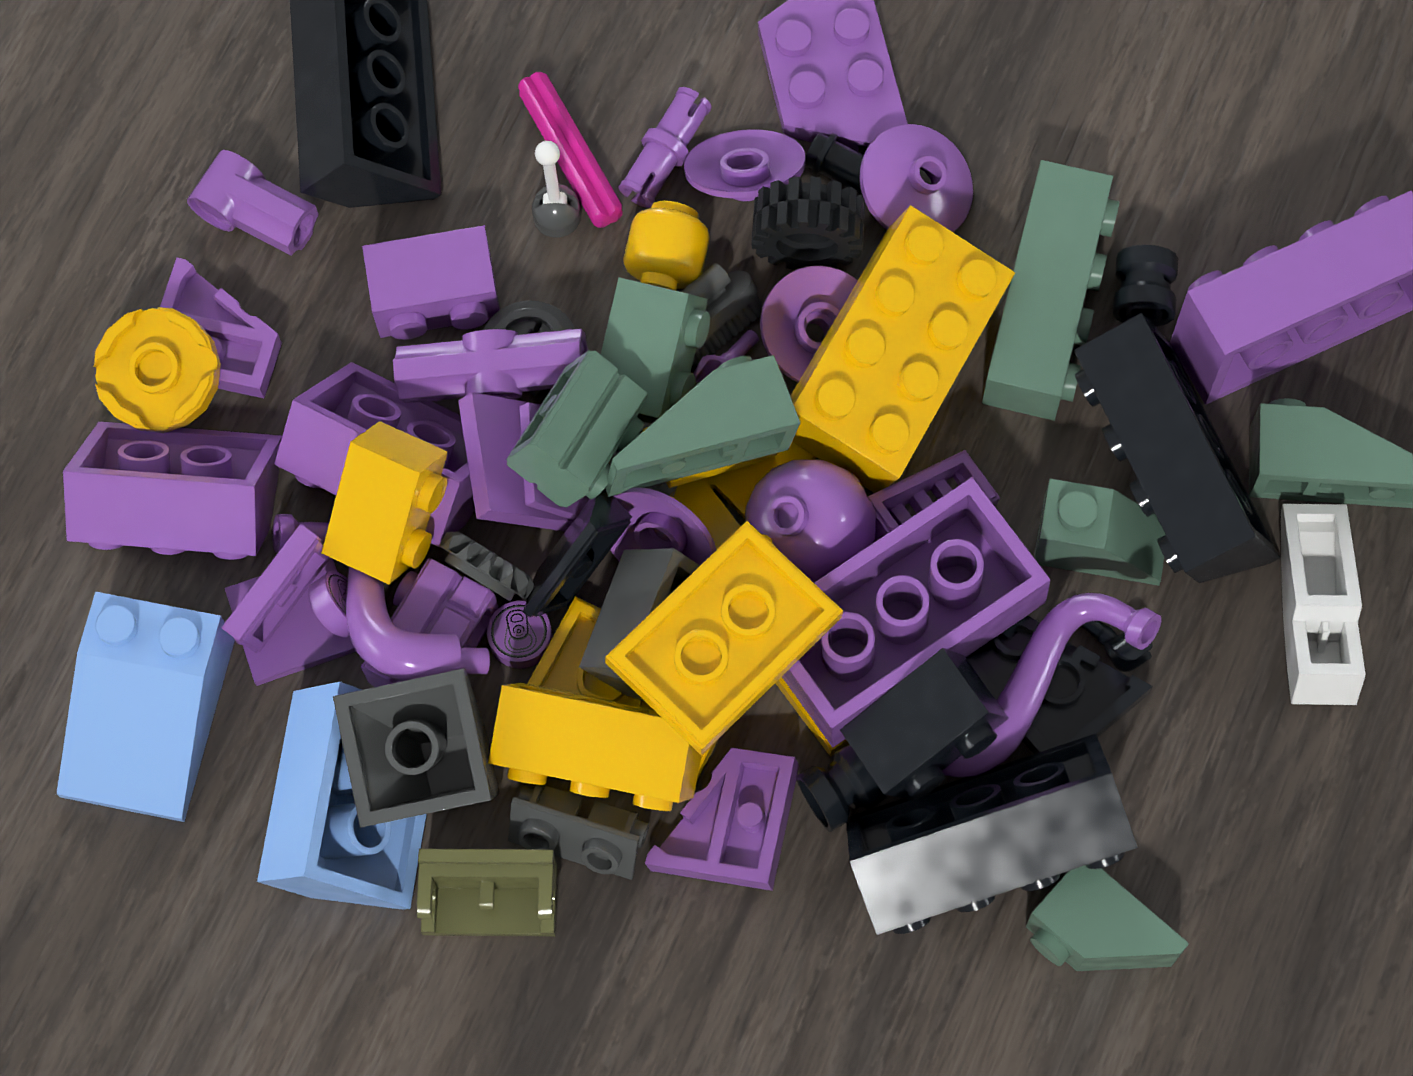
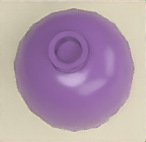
[745,459,876,583]

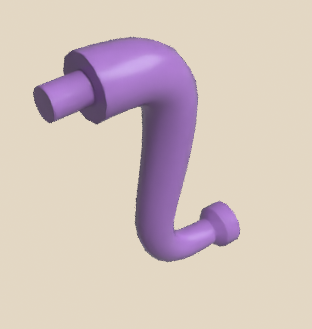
[273,514,490,681]
[942,593,1161,778]

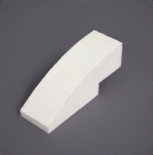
[1281,504,1366,705]

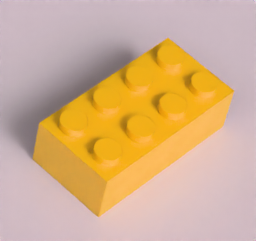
[790,205,1015,493]

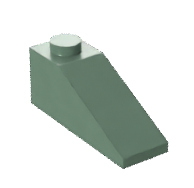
[605,355,801,497]
[1249,398,1413,508]

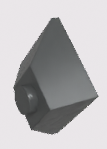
[333,668,500,828]

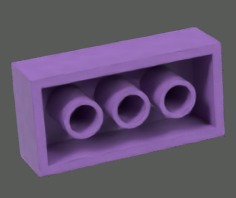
[1170,190,1413,405]
[782,477,1050,748]

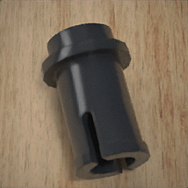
[805,132,864,197]

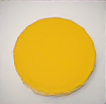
[93,307,221,433]

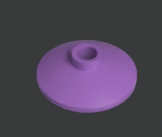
[860,124,973,232]
[684,130,806,201]
[760,266,858,382]
[611,487,716,565]

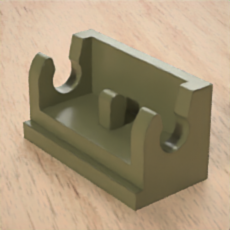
[417,849,557,937]

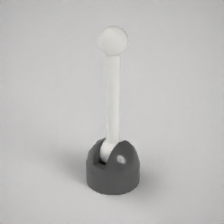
[532,141,581,238]

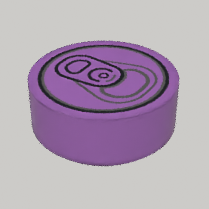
[308,571,350,637]
[487,601,553,669]

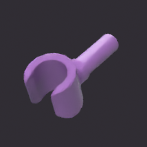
[693,330,759,383]

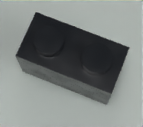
[840,648,1009,799]

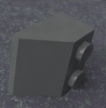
[579,548,700,702]

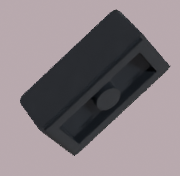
[523,488,632,618]

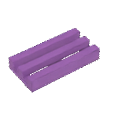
[221,524,330,653]

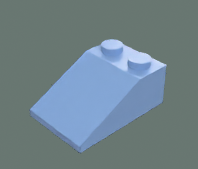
[57,591,235,822]

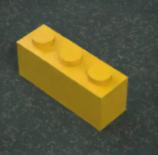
[488,683,701,811]

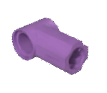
[187,150,318,256]

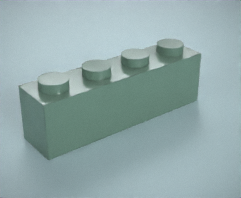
[982,160,1120,421]

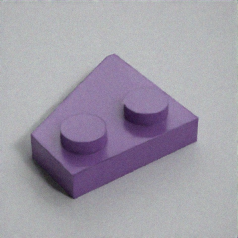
[160,258,282,399]
[645,748,799,891]

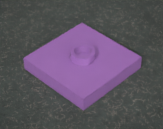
[458,392,574,531]

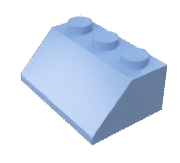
[257,682,427,910]

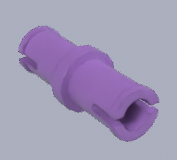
[618,87,712,208]

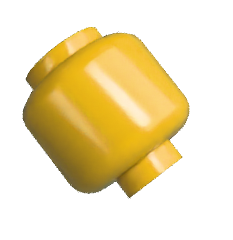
[623,201,710,291]

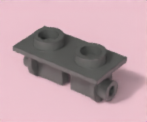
[508,784,649,880]

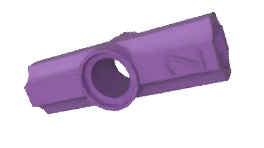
[393,329,589,403]

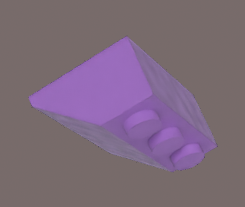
[274,362,475,547]
[63,422,282,560]

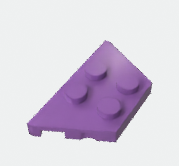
[758,0,908,152]

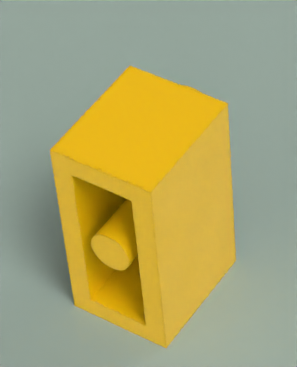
[321,421,448,584]

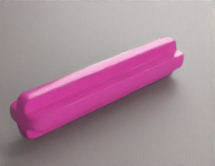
[518,72,622,228]

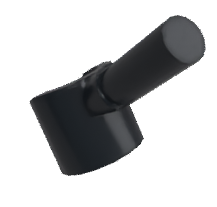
[1081,621,1153,672]

